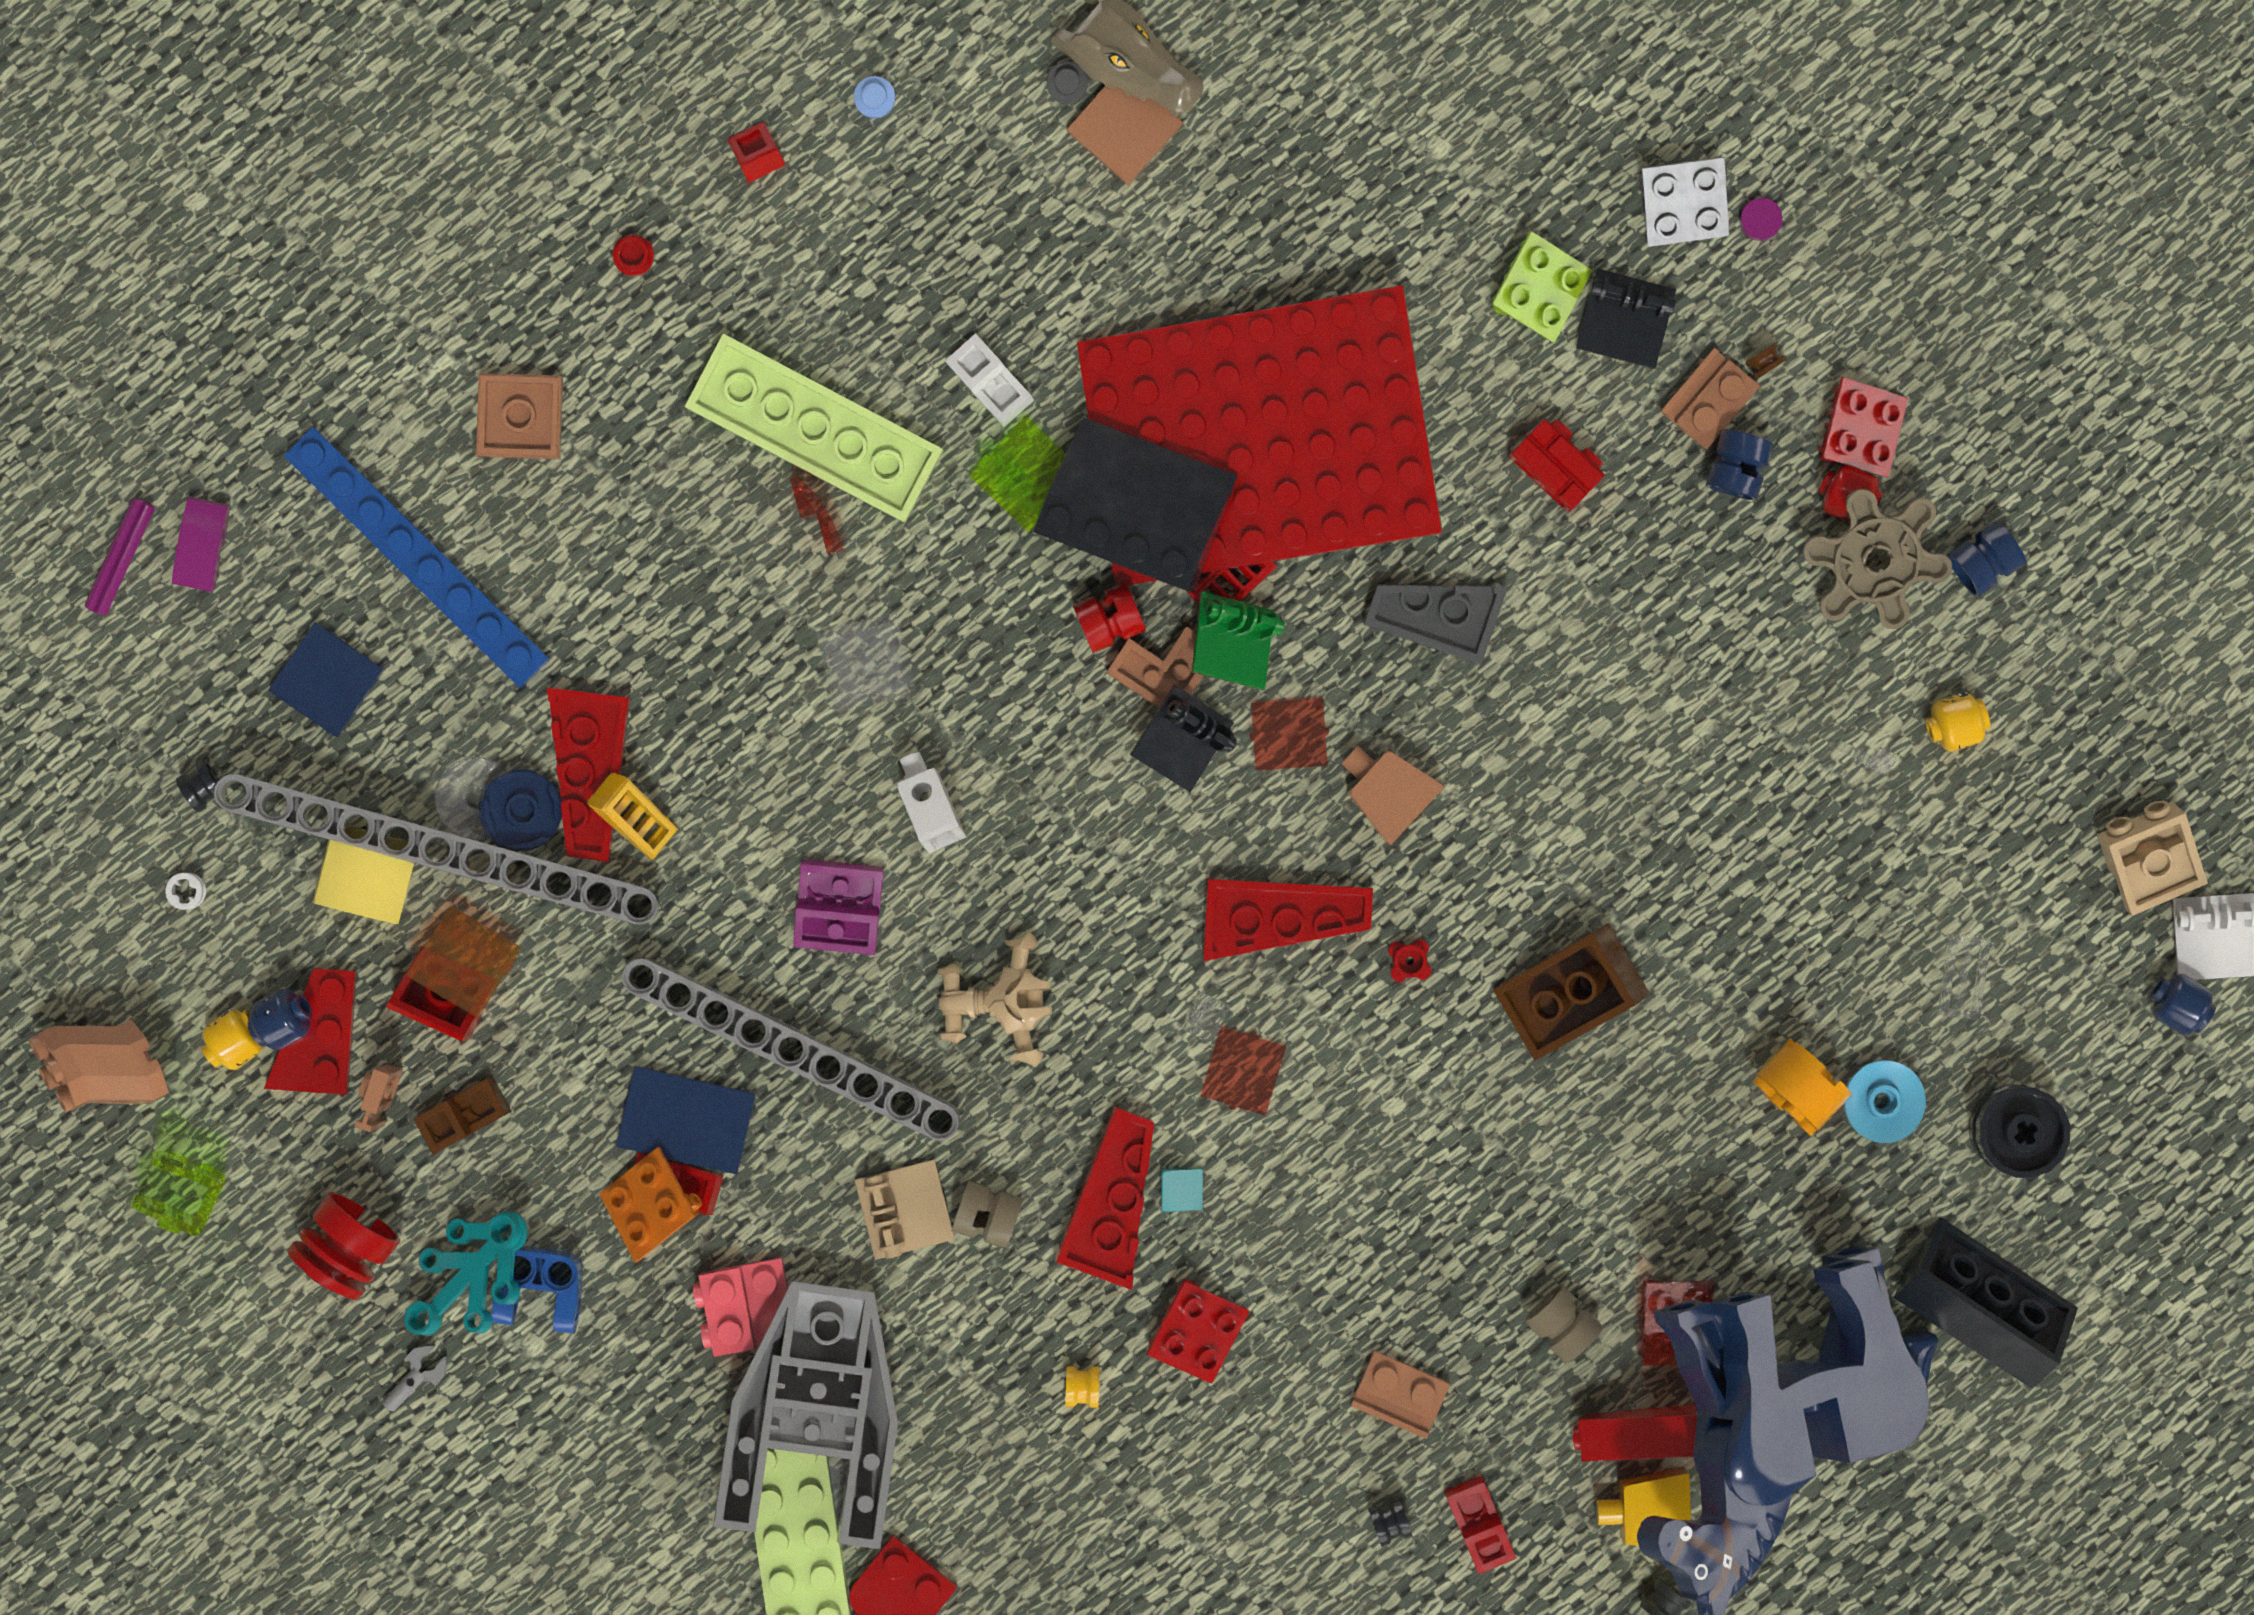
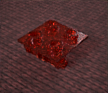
[1638,1279,1714,1367]

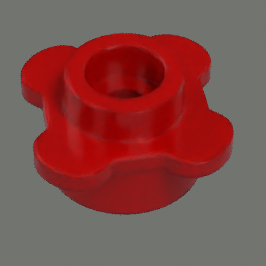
[1388,939,1431,982]

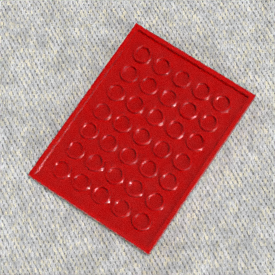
[1077,285,1443,586]

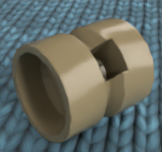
[951,1180,1023,1249]
[1524,1284,1603,1364]

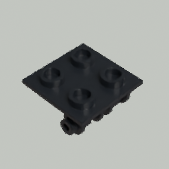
[1576,268,1677,369]
[1130,684,1237,792]

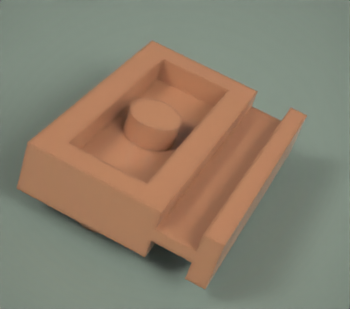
[1660,348,1760,450]
[354,1064,403,1132]
[1350,1350,1450,1439]

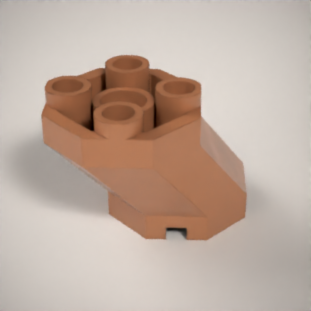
[28,1019,169,1113]

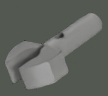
[382,1344,448,1411]

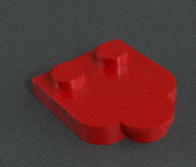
[849,1534,958,1615]

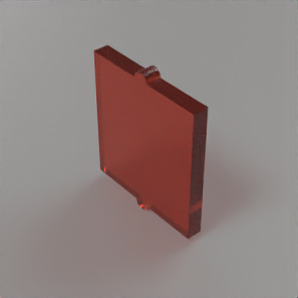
[1249,698,1330,771]
[1201,1027,1286,1116]

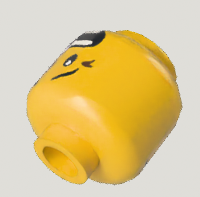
[1925,692,1991,752]
[201,1009,263,1070]

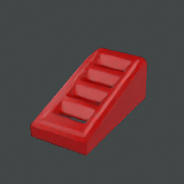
[1188,561,1277,605]

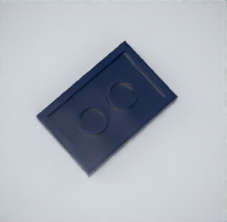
[616,1066,756,1175]

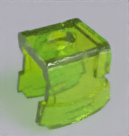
[130,1149,226,1236]

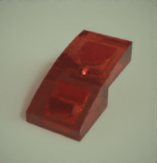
[790,476,846,556]

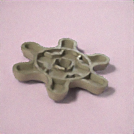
[1803,488,1952,629]

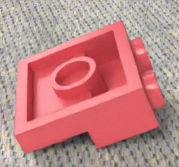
[693,1257,788,1357]

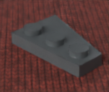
[1363,585,1508,665]

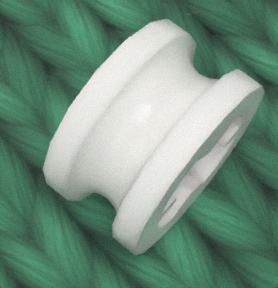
[165,873,206,910]

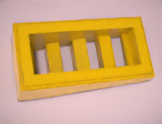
[588,773,678,860]

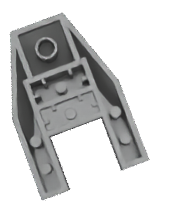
[713,1281,898,1549]

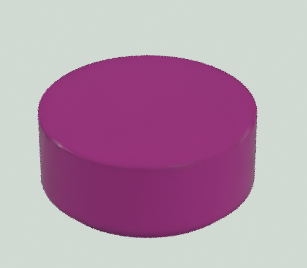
[1739,198,1783,241]

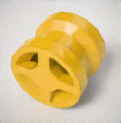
[1065,1366,1100,1408]

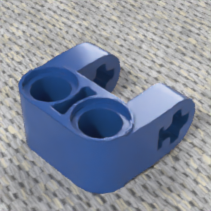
[491,1246,583,1334]

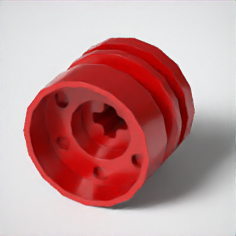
[287,1191,401,1300]

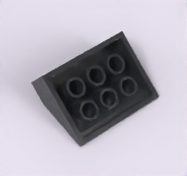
[1033,418,1238,593]

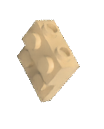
[2097,801,2208,916]

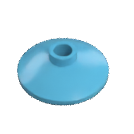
[1844,1060,1926,1143]

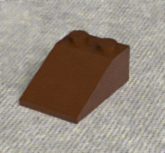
[1493,923,1650,1061]

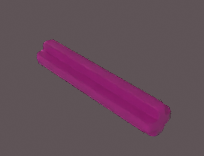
[85,498,154,615]

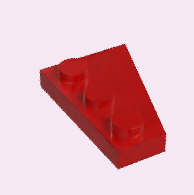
[264,968,357,1095]

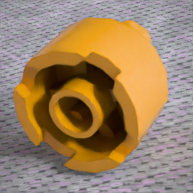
[1752,1038,1852,1136]

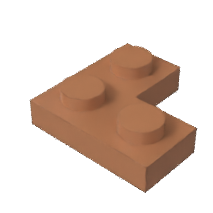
[1106,627,1204,708]

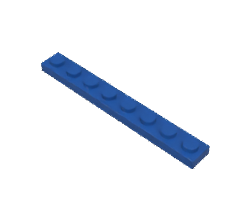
[284,427,550,688]

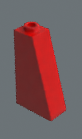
[1573,1404,1697,1462]

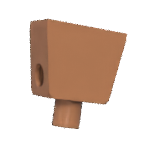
[1341,746,1444,845]

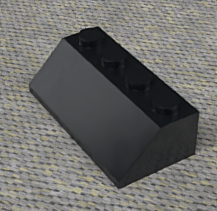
[1894,1217,2078,1389]

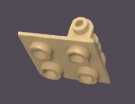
[855,1159,955,1260]

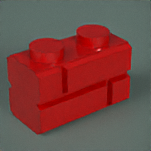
[1508,418,1605,513]

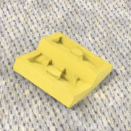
[312,826,414,924]

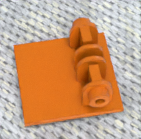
[600,1147,702,1263]

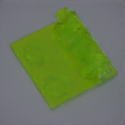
[969,416,1066,533]

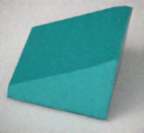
[1161,1168,1203,1212]

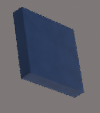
[268,622,385,737]

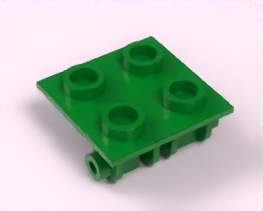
[1192,592,1285,690]

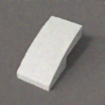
[945,333,1034,427]

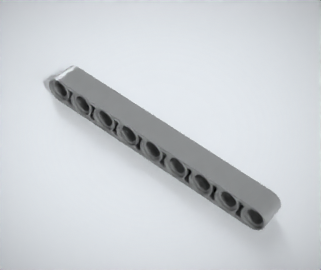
[622,957,960,1141]

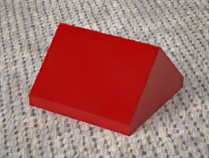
[386,947,497,1042]

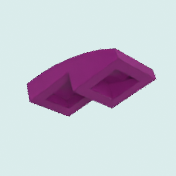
[171,497,230,592]

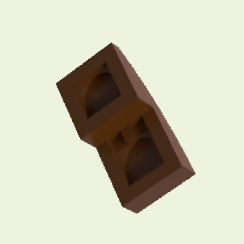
[413,1076,512,1155]

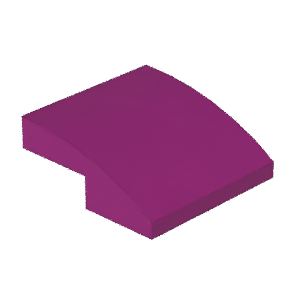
[793,859,884,955]

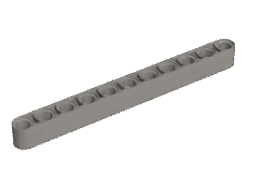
[214,774,659,925]

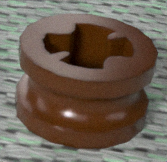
[1745,342,1787,380]

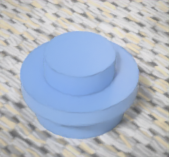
[854,76,895,118]

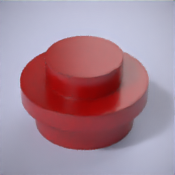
[613,234,654,276]

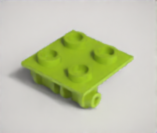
[1491,231,1593,343]

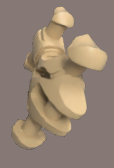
[937,932,1052,1068]

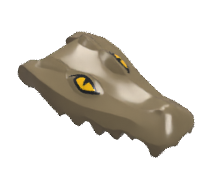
[1051,0,1204,117]

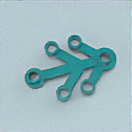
[404,1211,528,1336]

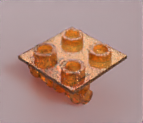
[406,906,522,1018]

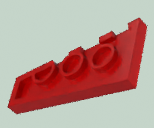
[547,687,631,862]
[1203,879,1373,962]
[1054,1106,1154,1290]

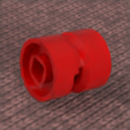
[1072,582,1146,653]

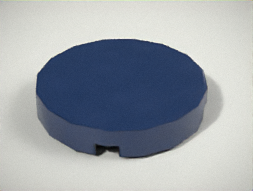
[478,769,562,851]

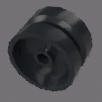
[1969,1084,2070,1178]

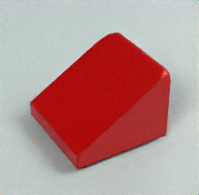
[727,121,785,183]

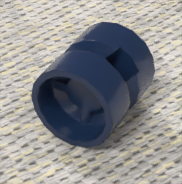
[1706,429,1774,501]
[1946,521,2027,597]

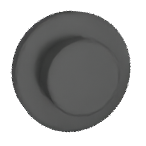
[1047,62,1088,104]

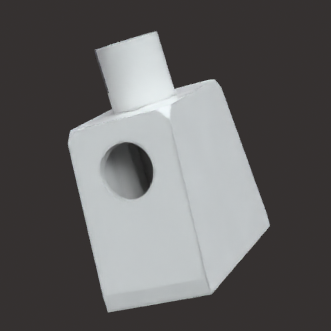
[896,752,966,853]

